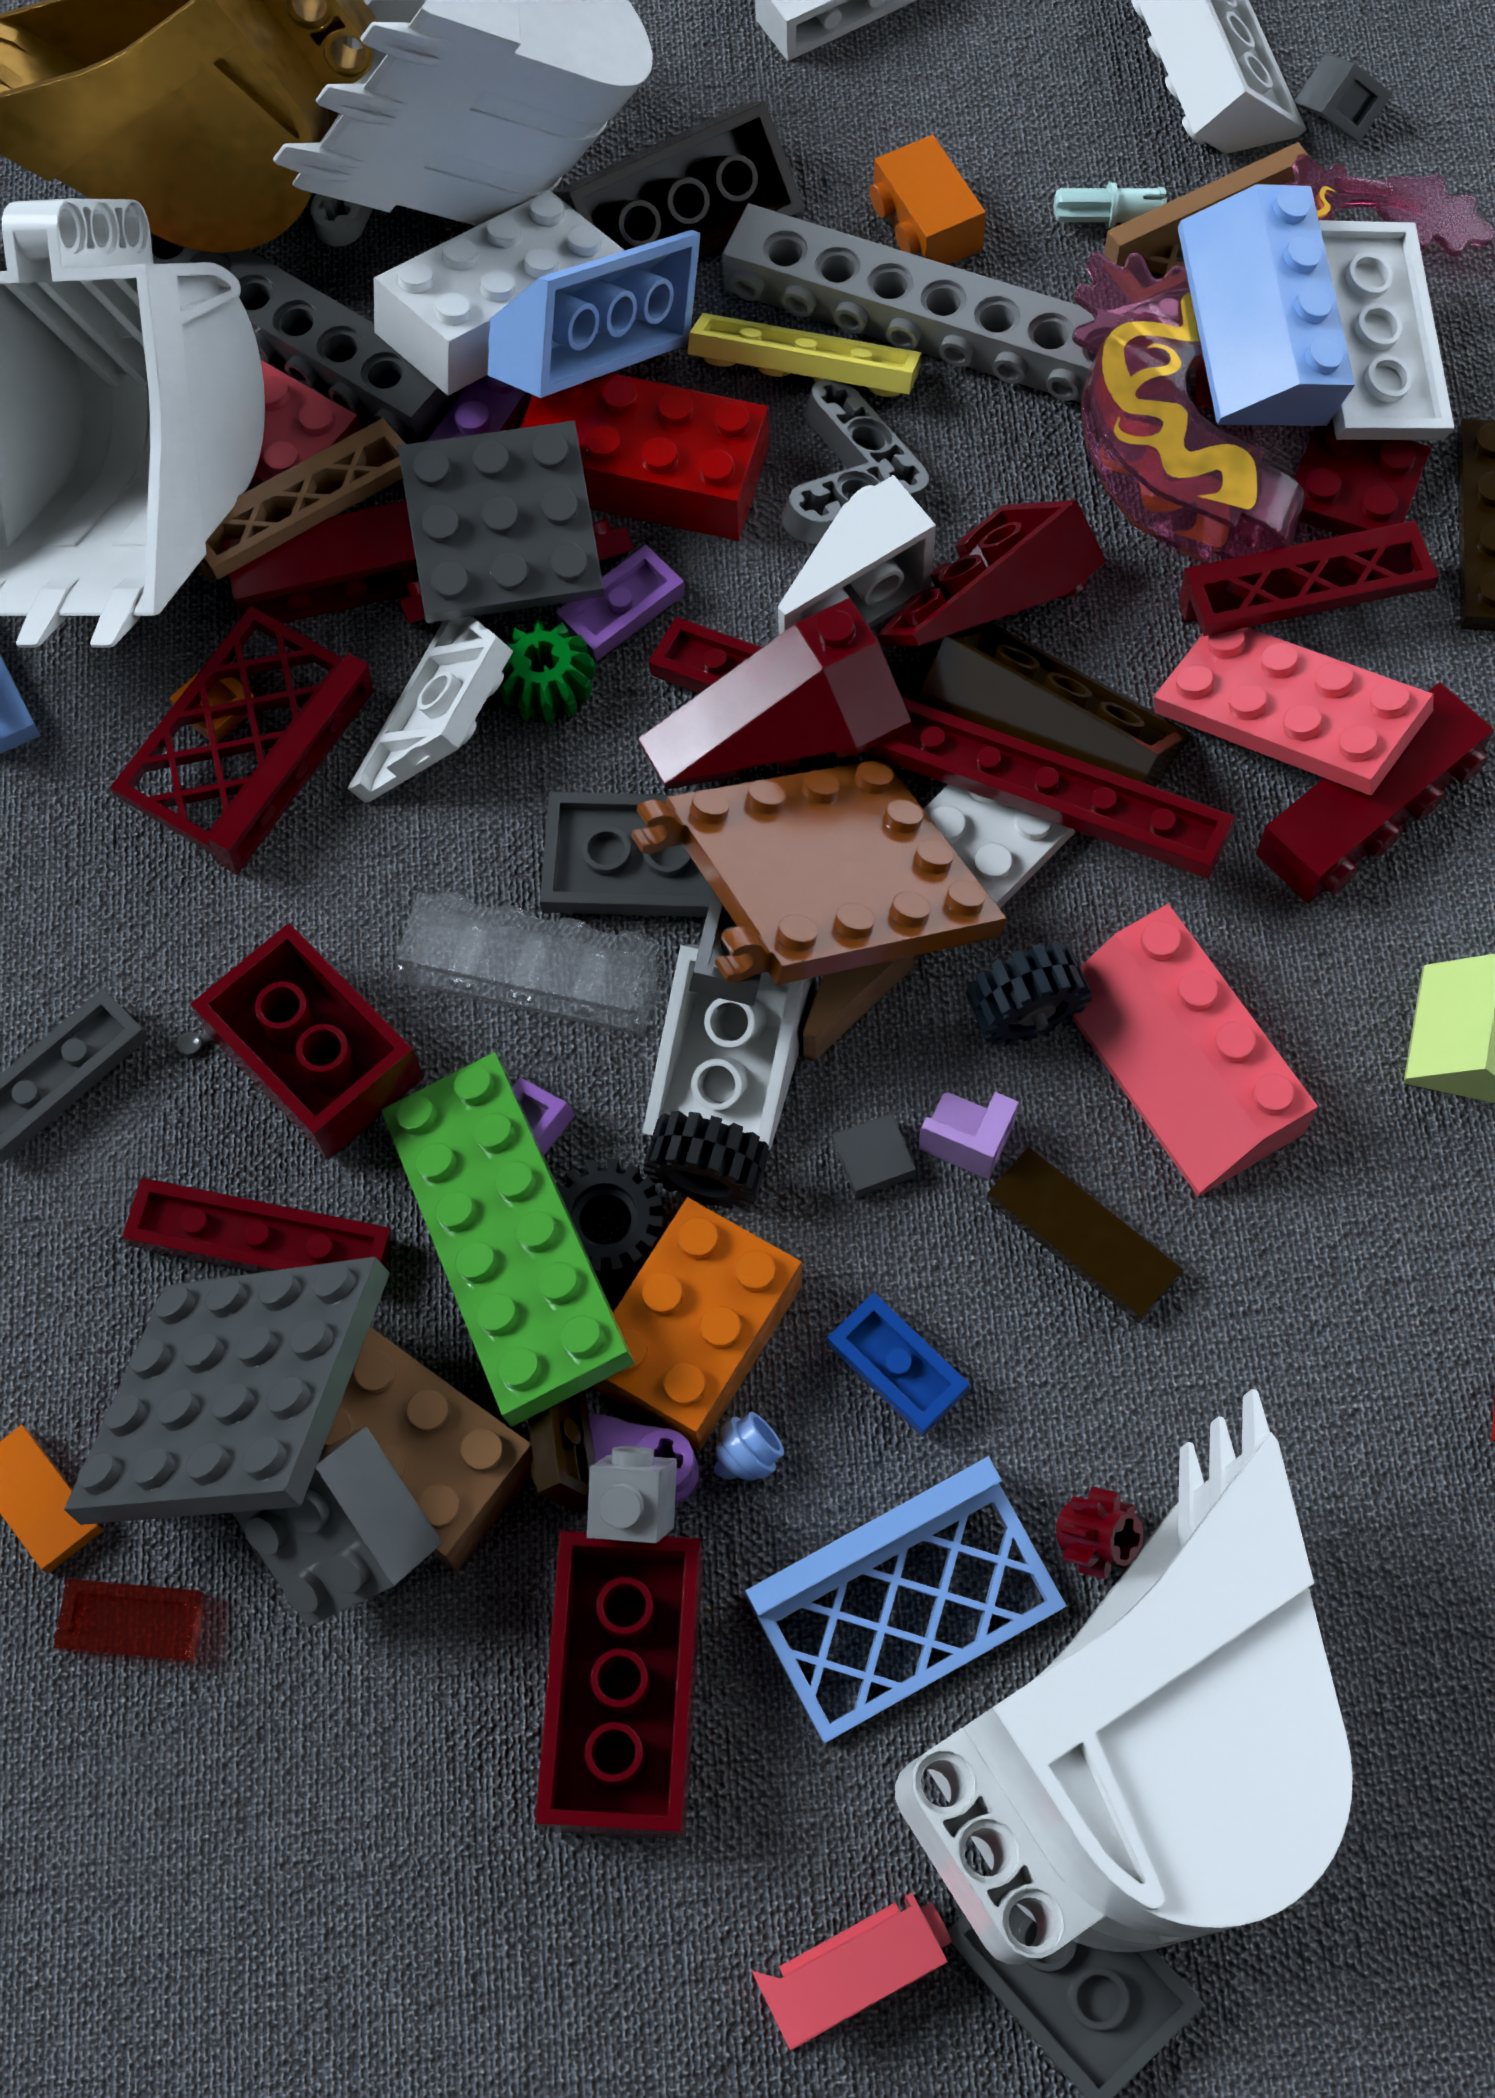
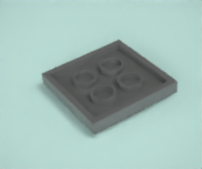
[398,420,604,623]

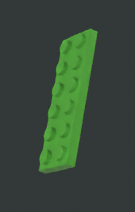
[381,1052,635,1427]

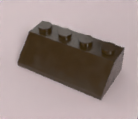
[553,101,805,259]
[916,621,1191,787]

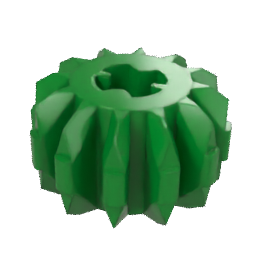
[499,619,596,726]

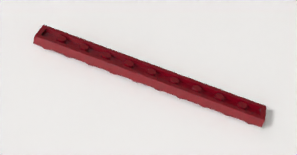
[648,617,1235,879]

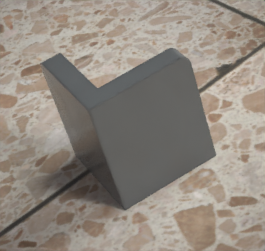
[1295,54,1393,143]

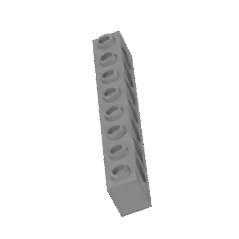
[722,203,1171,423]

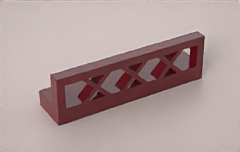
[1178,520,1439,636]

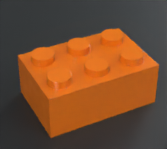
[591,1197,802,1451]

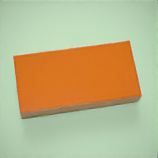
[0,1424,104,1574]

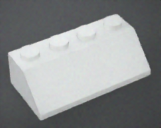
[1131,0,1307,154]

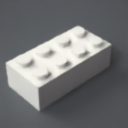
[374,190,624,396]

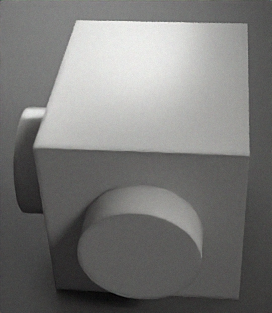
[587,1446,677,1543]

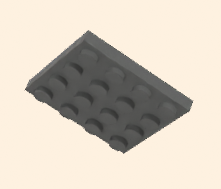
[64,1257,390,1525]

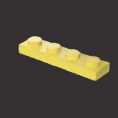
[688,313,922,397]

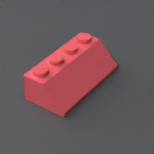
[1071,903,1318,1197]

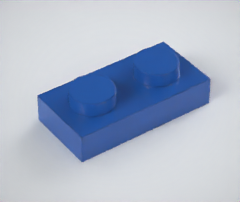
[827,1292,970,1437]

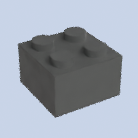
[232,1426,443,1627]

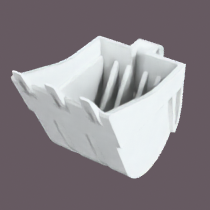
[273,0,652,226]
[0,198,265,648]
[895,1389,1353,1965]

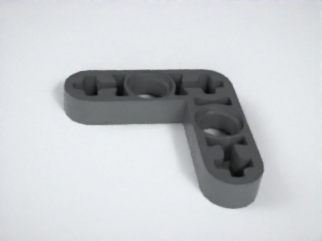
[781,379,929,544]

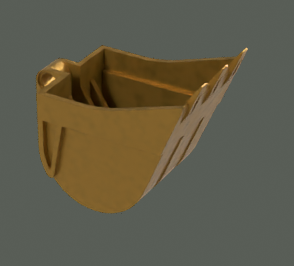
[0,0,378,253]

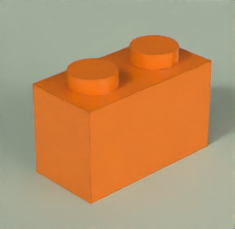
[869,134,986,265]

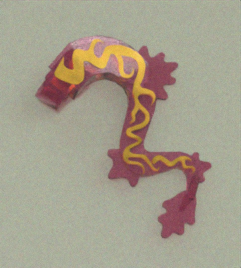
[1072,154,1495,564]

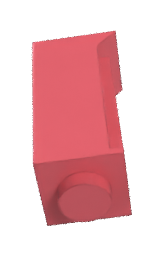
[751,1893,952,2051]

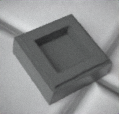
[832,1113,916,1199]

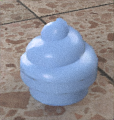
[714,1412,784,1481]

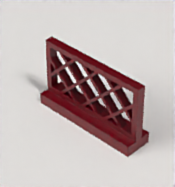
[110,606,373,875]

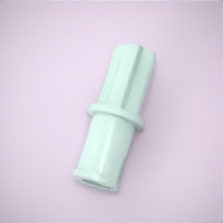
[1053,182,1167,228]

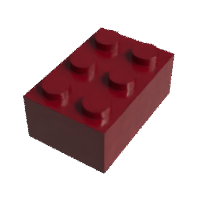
[190,923,425,1160]

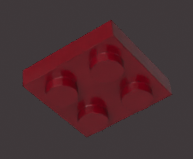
[1281,419,1432,535]

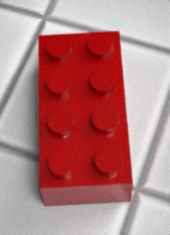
[520,373,770,541]

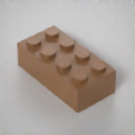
[323,1327,533,1572]

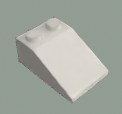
[778,475,936,635]
[642,944,816,1150]

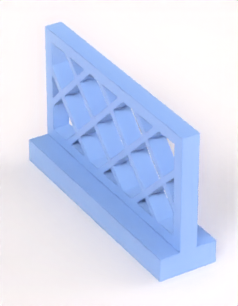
[742,1456,1067,1744]

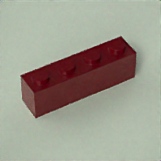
[223,500,419,623]
[1256,682,1495,904]

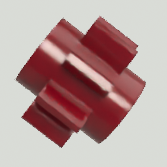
[1056,1487,1143,1579]

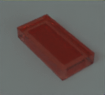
[53,1578,206,1664]

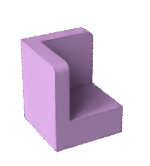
[918,1092,1019,1179]

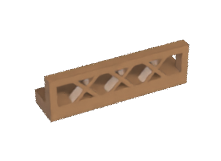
[1102,142,1328,306]
[197,418,406,581]

